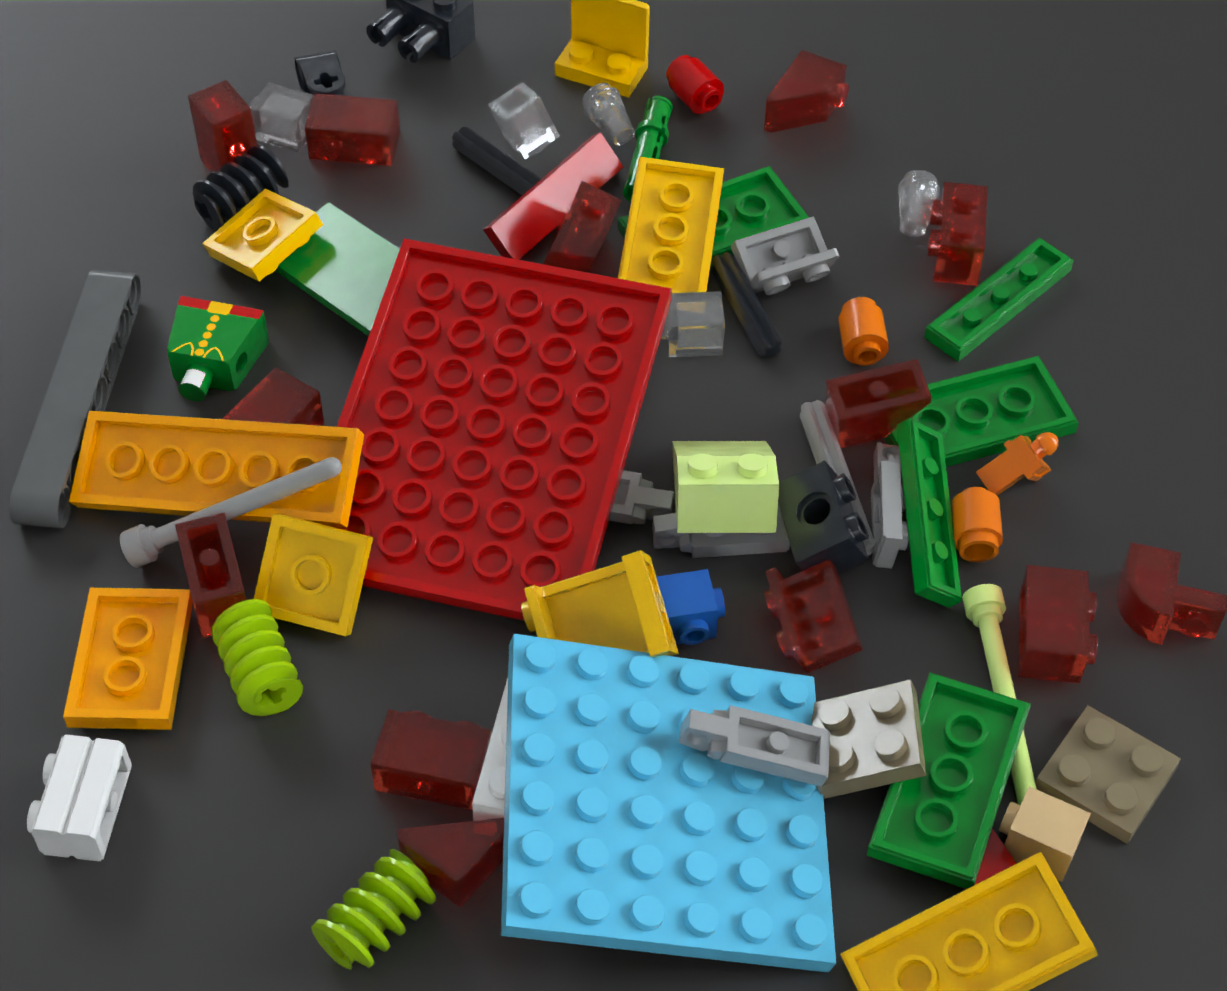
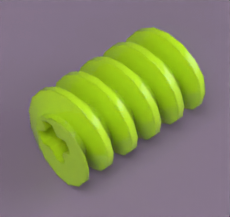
[212,599,303,716]
[311,849,437,970]

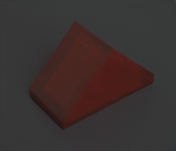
[397,818,504,908]

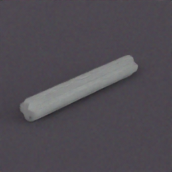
[800,400,875,556]

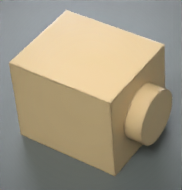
[999,786,1091,882]

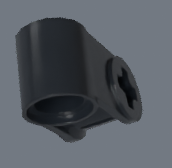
[294,50,349,125]

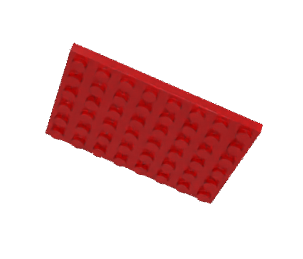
[337,238,672,621]

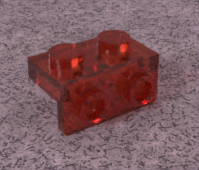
[764,559,863,673]

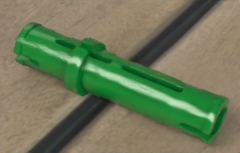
[622,95,673,203]

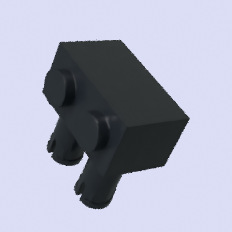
[366,0,475,63]

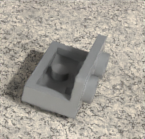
[731,216,840,295]

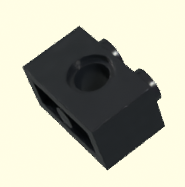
[778,460,869,585]

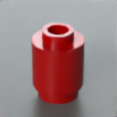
[666,55,724,114]

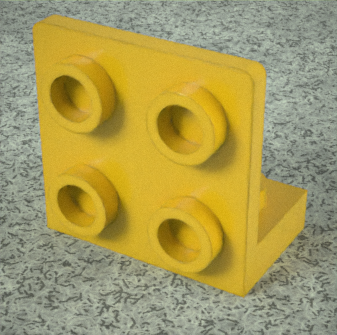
[555,0,650,98]

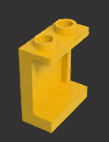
[521,550,679,657]

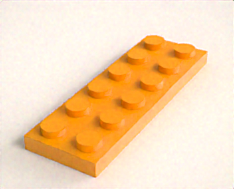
[69,411,364,529]

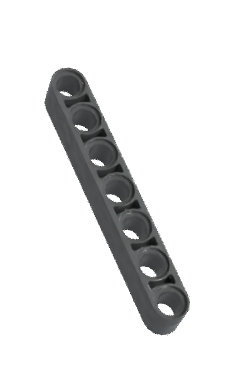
[9,270,141,528]

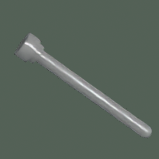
[120,457,342,568]

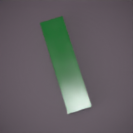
[924,237,1074,362]
[897,418,962,608]

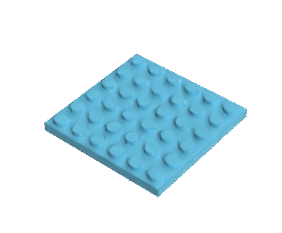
[501,634,836,973]

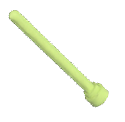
[962,584,1037,805]

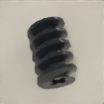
[192,145,289,232]

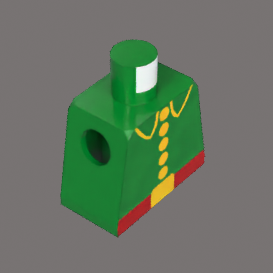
[167,296,269,402]

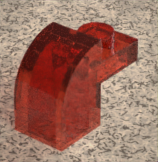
[1117,542,1227,645]

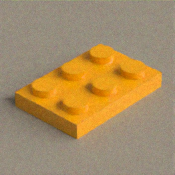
[63,587,193,730]

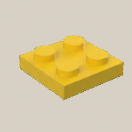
[202,189,323,282]
[254,514,373,636]

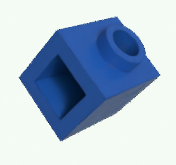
[657,569,725,645]

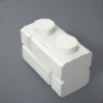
[27,734,132,861]

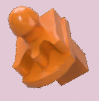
[976,432,1059,496]

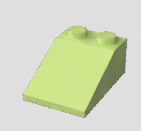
[672,441,779,533]

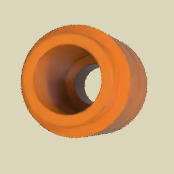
[838,297,889,366]
[951,487,1003,562]

